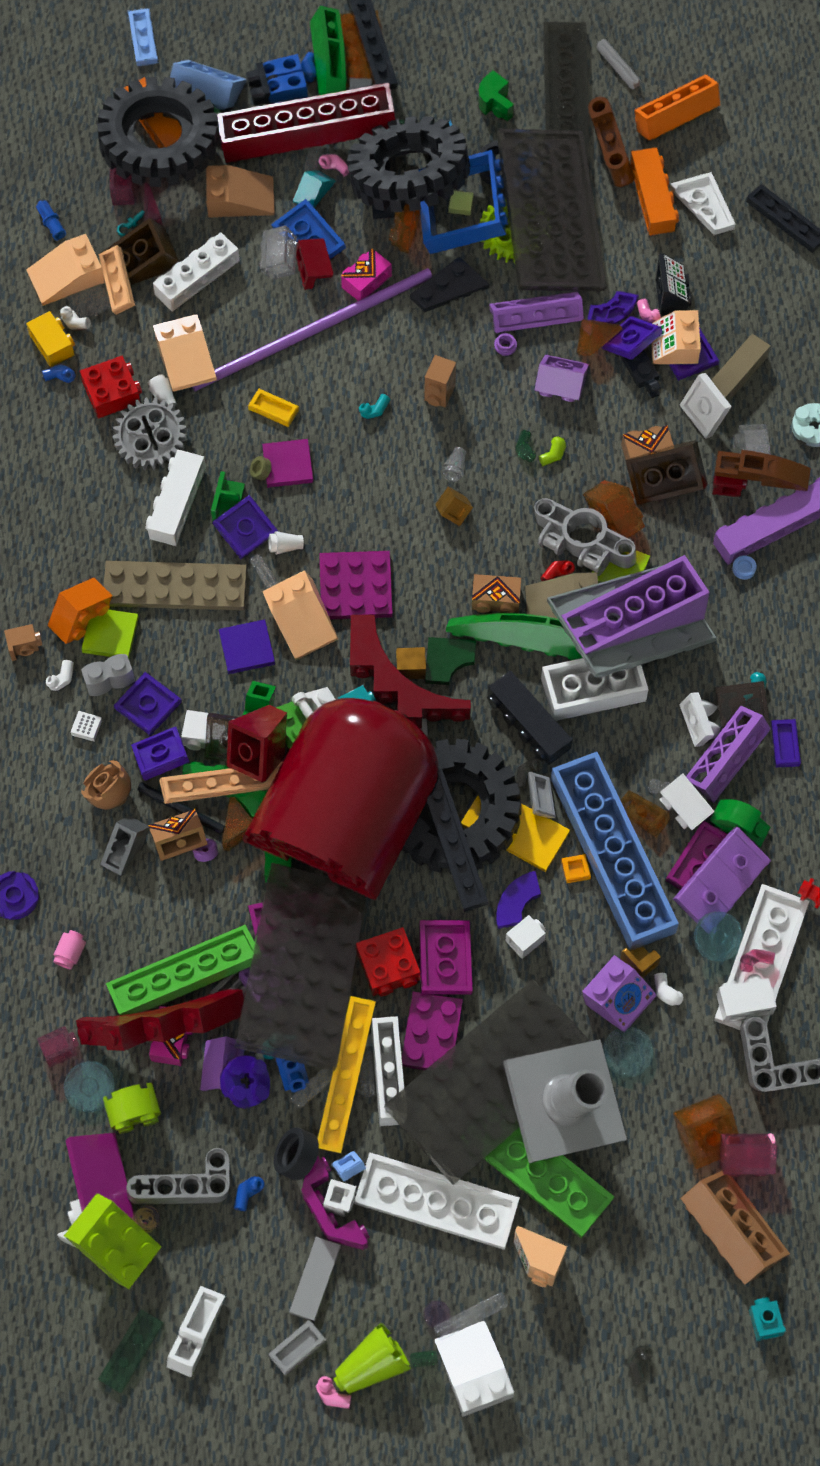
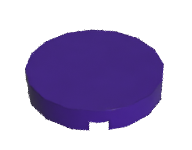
[0,871,39,920]

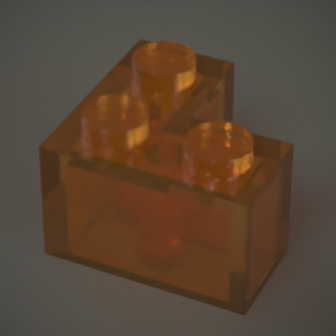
[583,480,645,538]

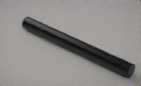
[137,782,226,835]

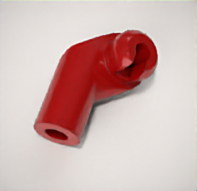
[540,561,575,581]

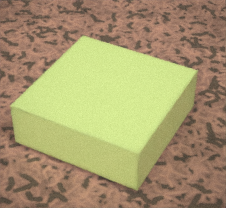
[449,190,474,216]

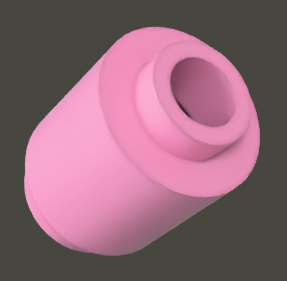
[53,930,86,970]

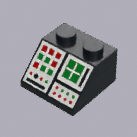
[655,253,692,316]

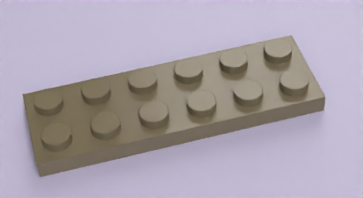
[103,561,247,610]

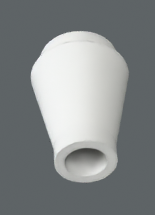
[148,375,177,407]
[268,531,304,555]

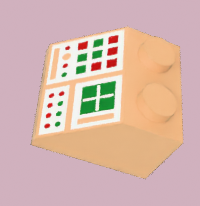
[652,310,701,364]
[514,1226,567,1287]

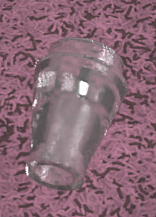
[441,447,466,482]

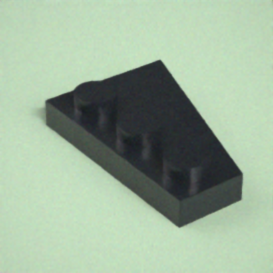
[410,257,489,312]

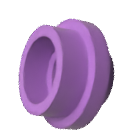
[494,333,517,356]

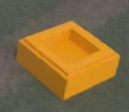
[561,854,591,884]

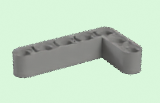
[740,1017,820,1092]

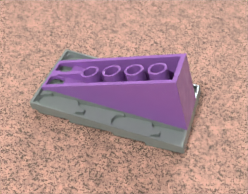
[547,555,717,678]

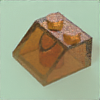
[673,1093,743,1169]

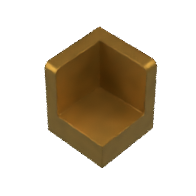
[435,486,473,526]
[396,647,426,679]
[620,946,661,979]

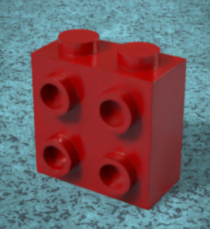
[79,355,142,419]
[356,927,420,996]

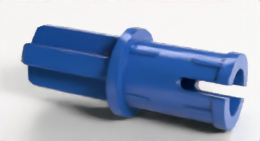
[36,200,67,240]

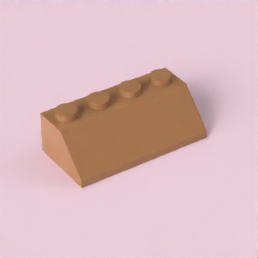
[680,1169,790,1284]

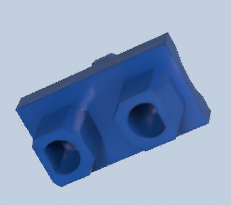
[273,1042,309,1092]

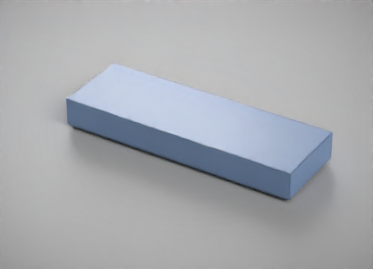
[128,8,158,66]

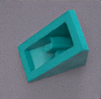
[293,170,336,208]

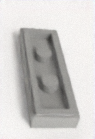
[289,1237,341,1322]

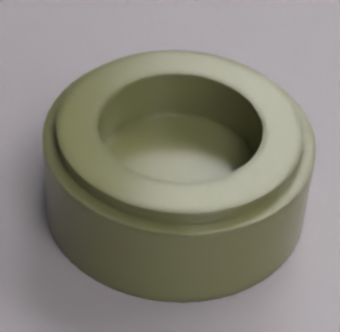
[250,456,271,481]

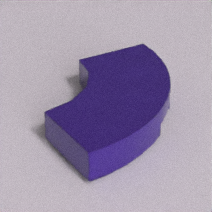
[586,291,639,328]
[496,871,541,929]

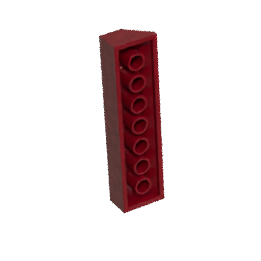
[217,83,395,163]

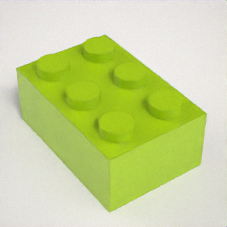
[64,1193,162,1289]

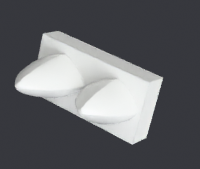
[680,692,721,747]

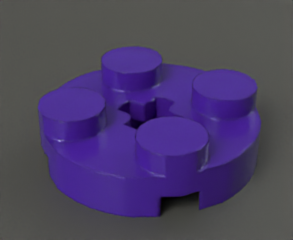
[220,1055,270,1108]

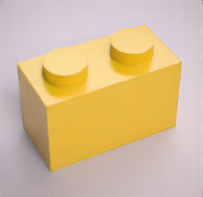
[26,311,75,367]

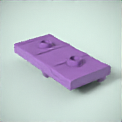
[673,827,771,934]

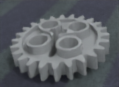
[112,397,188,470]

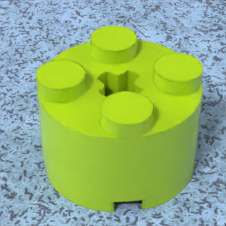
[103,1083,161,1134]

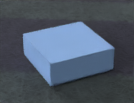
[332,1151,366,1182]

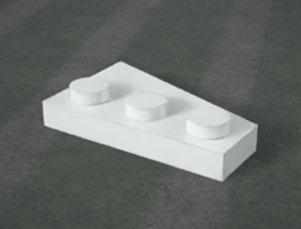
[670,172,735,235]

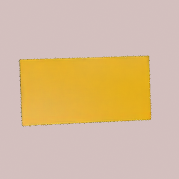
[248,389,299,427]

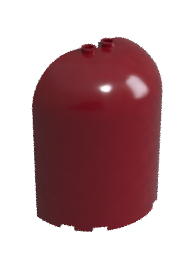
[243,698,438,901]

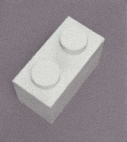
[659,773,715,830]
[717,977,776,1023]

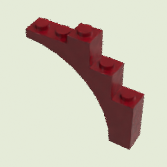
[350,615,471,728]
[76,989,247,1051]

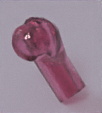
[740,949,775,972]

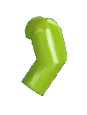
[539,436,566,466]

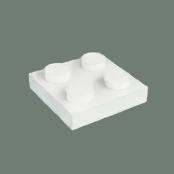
[680,373,732,439]

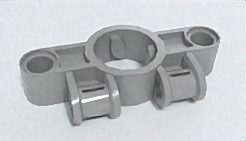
[534,498,636,576]

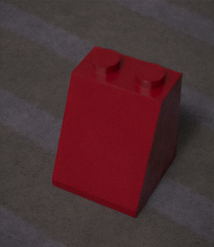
[227,705,287,783]

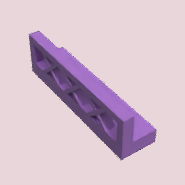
[489,292,584,333]
[686,706,771,803]

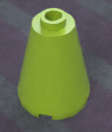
[333,1323,411,1394]

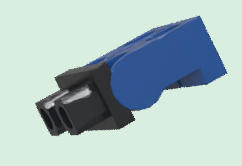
[246,54,308,105]

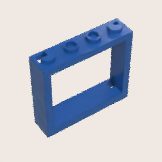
[418,150,508,254]

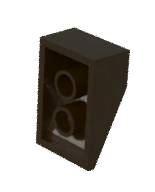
[98,218,179,285]
[625,440,708,505]

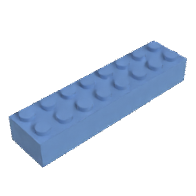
[551,752,679,951]

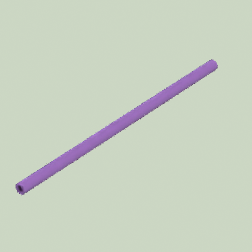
[192,268,432,391]

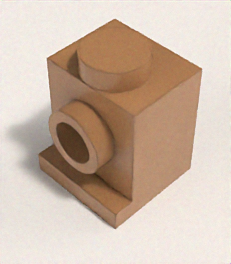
[4,624,43,661]

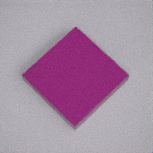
[262,439,313,488]

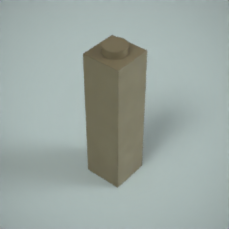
[711,334,770,402]

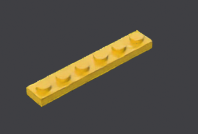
[318,996,376,1154]

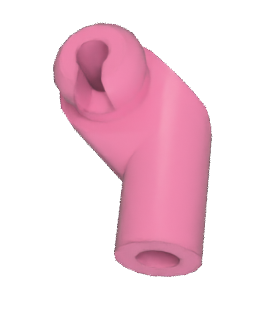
[319,154,349,176]

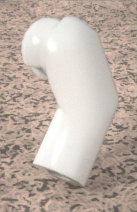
[60,306,91,330]
[46,660,74,691]
[654,973,683,1006]

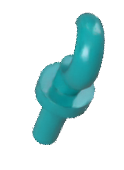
[117,210,146,236]

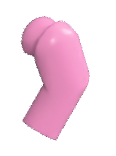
[637,299,661,323]
[316,1376,351,1409]

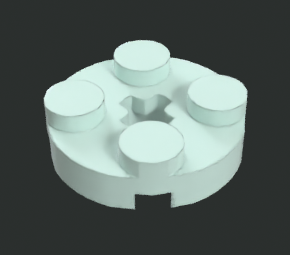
[792,403,820,447]

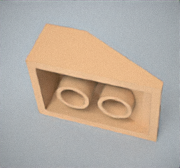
[27,234,105,306]
[153,314,217,392]
[263,570,338,660]

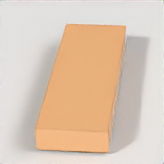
[99,245,135,315]

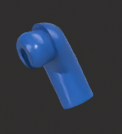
[301,52,317,82]
[42,364,76,383]
[234,1176,264,1211]

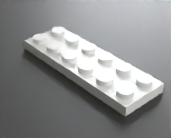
[714,884,809,1036]
[354,1153,519,1250]

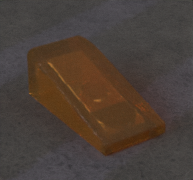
[620,790,670,838]

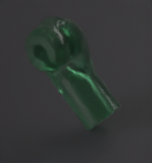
[515,430,536,462]

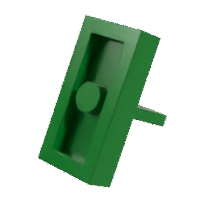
[211,471,245,522]

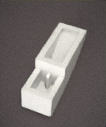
[167,1286,225,1377]

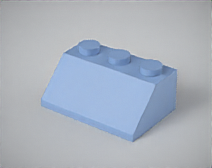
[170,60,247,110]

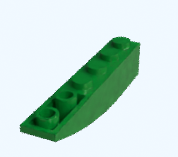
[310,6,346,95]
[445,613,582,660]

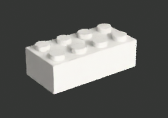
[541,658,649,721]

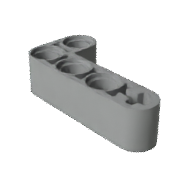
[127,1148,230,1205]

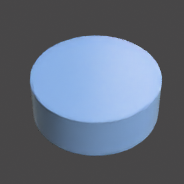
[732,555,757,580]

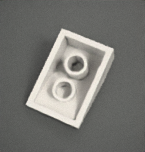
[435,1321,514,1417]

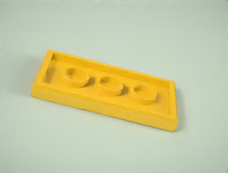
[461,796,570,872]

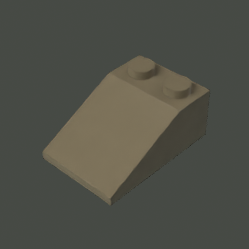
[525,572,598,619]

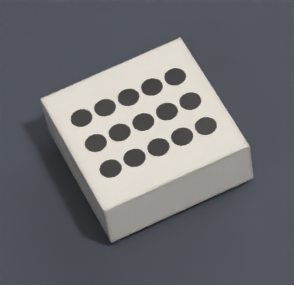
[71,711,102,741]

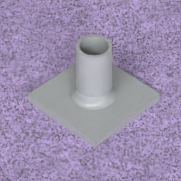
[503,1039,627,1163]

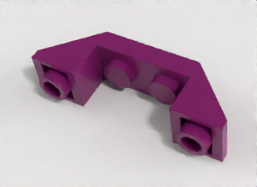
[301,1156,370,1250]

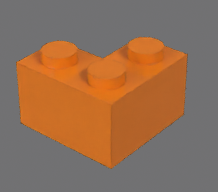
[47,577,113,644]

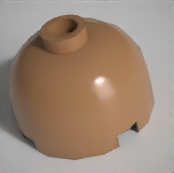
[81,760,131,810]

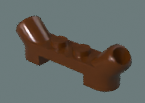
[588,97,635,187]

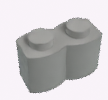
[81,654,135,696]

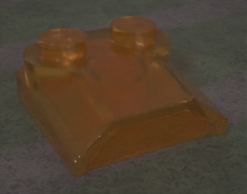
[389,204,420,253]

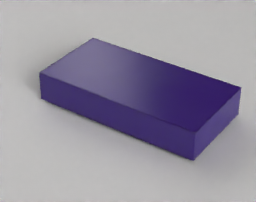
[771,719,801,767]

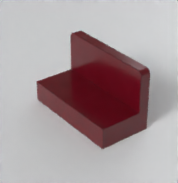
[294,239,333,290]

